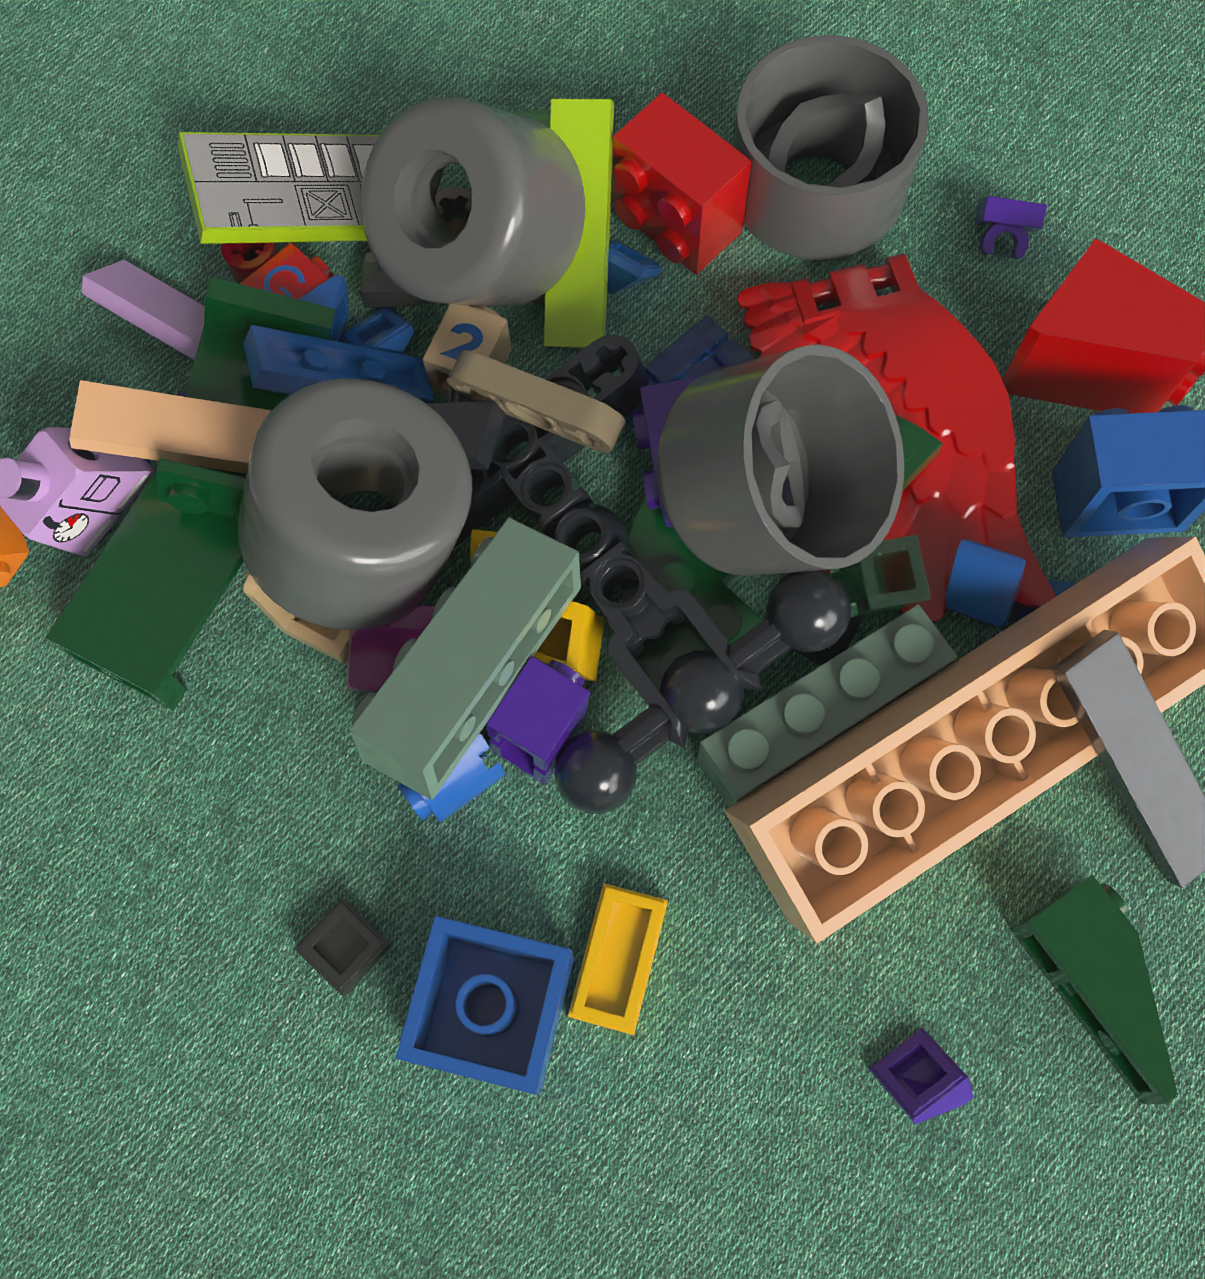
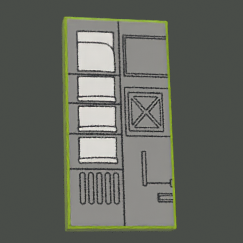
[177,132,380,244]

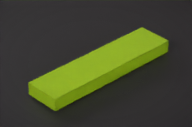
[544,99,614,348]

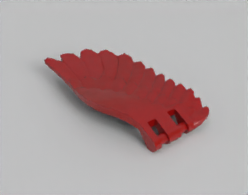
[737,253,1056,624]

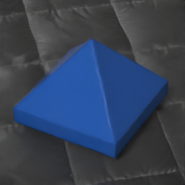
[607,240,662,295]

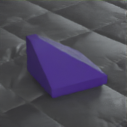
[869,1027,974,1125]

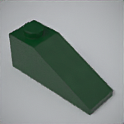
[1010,875,1178,1104]

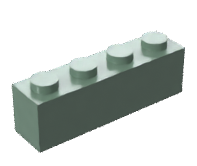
[349,518,581,800]
[697,604,958,808]

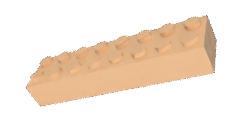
[724,537,1205,943]

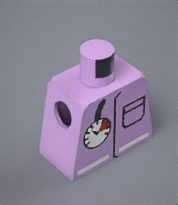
[0,427,156,556]

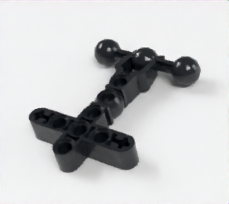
[384,334,851,814]

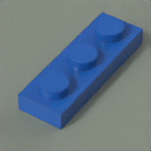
[243,325,435,403]

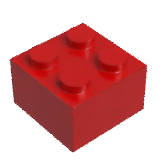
[613,92,752,275]

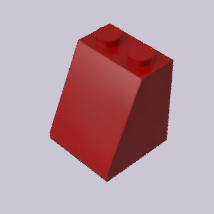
[1002,238,1205,414]

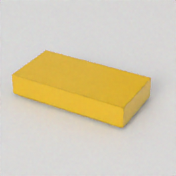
[568,883,668,1036]

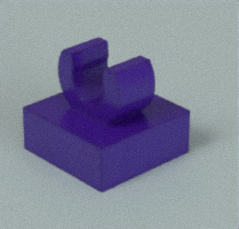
[974,196,1047,259]

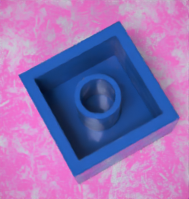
[1052,405,1205,538]
[395,916,575,1095]

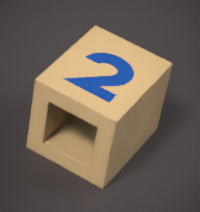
[423,304,512,395]

